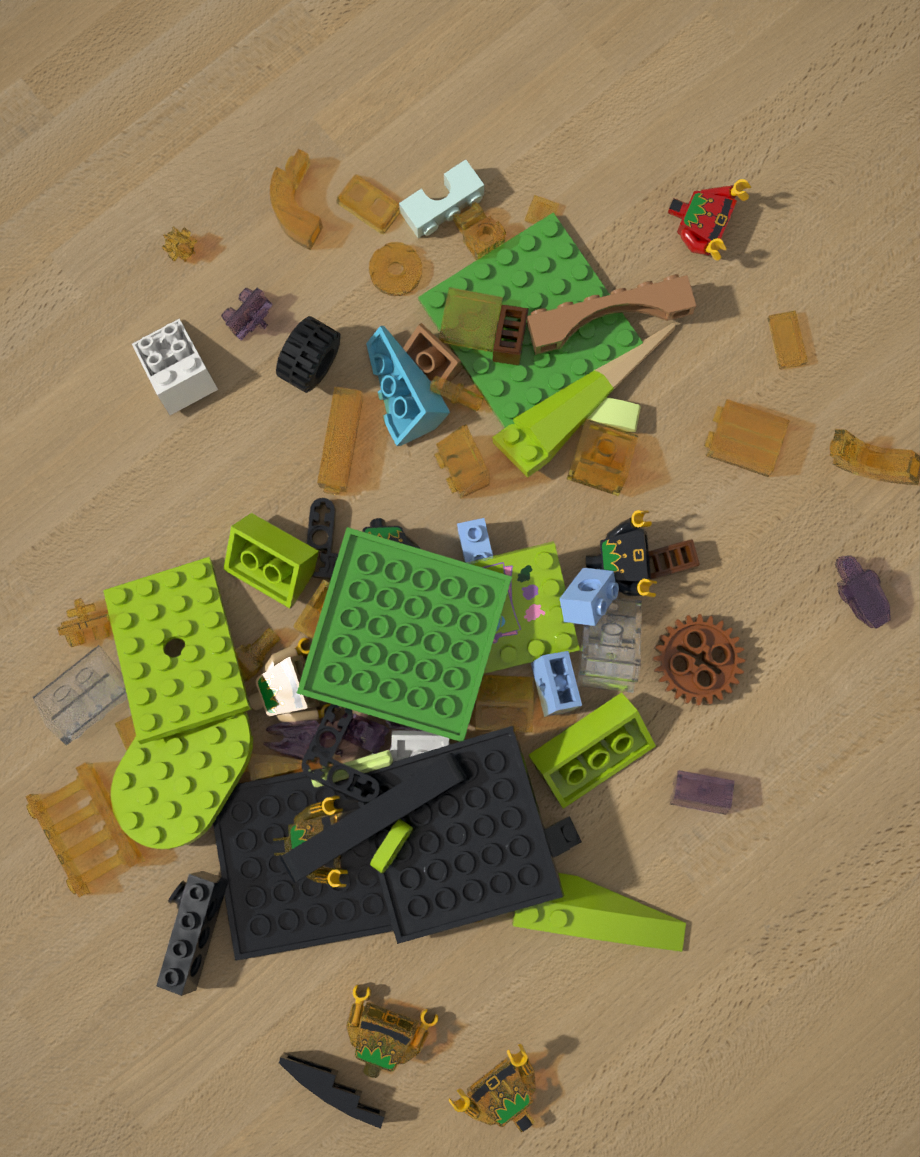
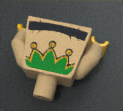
[249,638,331,725]

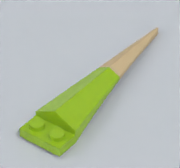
[492,322,676,478]

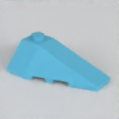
[366,326,450,446]

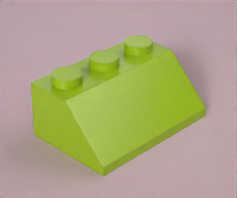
[223,513,319,609]

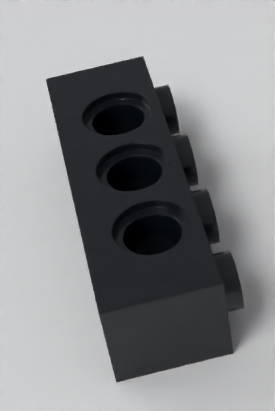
[156,871,228,996]

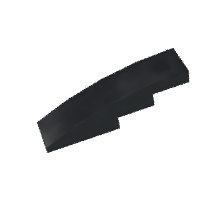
[279,1053,386,1129]

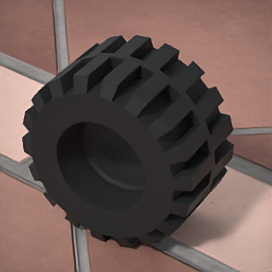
[276,316,341,393]

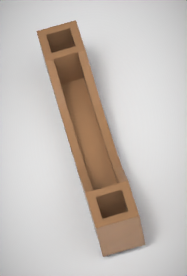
[527,274,696,355]

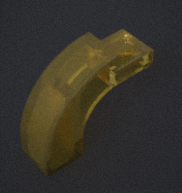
[270,149,323,250]
[829,429,920,485]

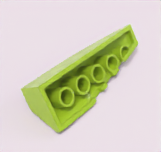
[512,873,686,952]

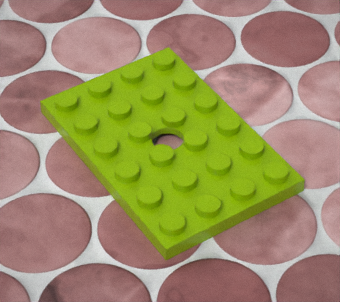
[103,557,251,745]

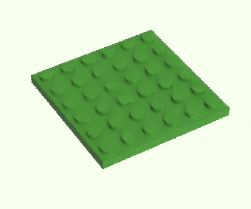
[418,212,643,428]
[297,527,512,741]

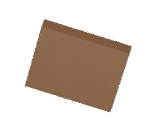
[403,323,461,392]

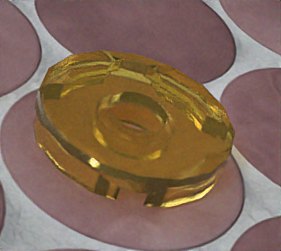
[369,242,422,296]

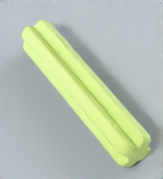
[312,750,393,787]

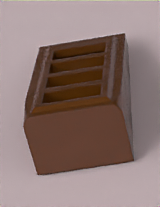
[493,305,529,365]
[649,539,700,580]

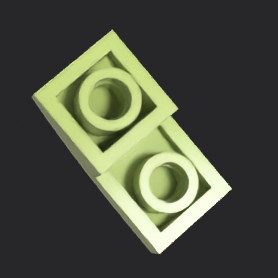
[582,398,641,432]

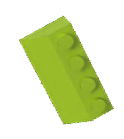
[528,692,656,809]

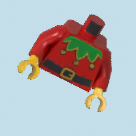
[668,179,751,261]

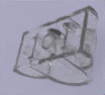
[576,598,642,693]

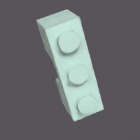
[399,160,484,238]

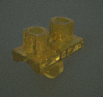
[57,598,111,647]

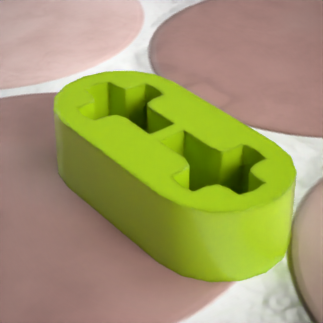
[370,819,413,874]

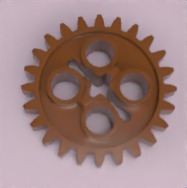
[653,614,745,706]

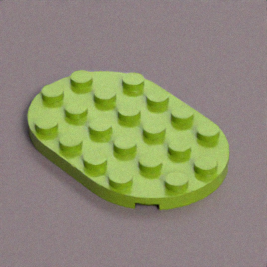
[111,711,253,850]

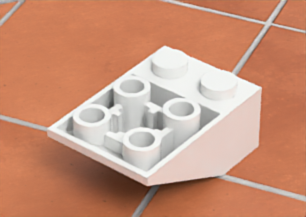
[132,319,218,415]

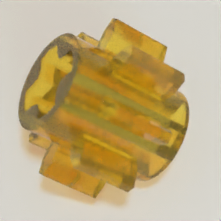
[162,227,197,262]

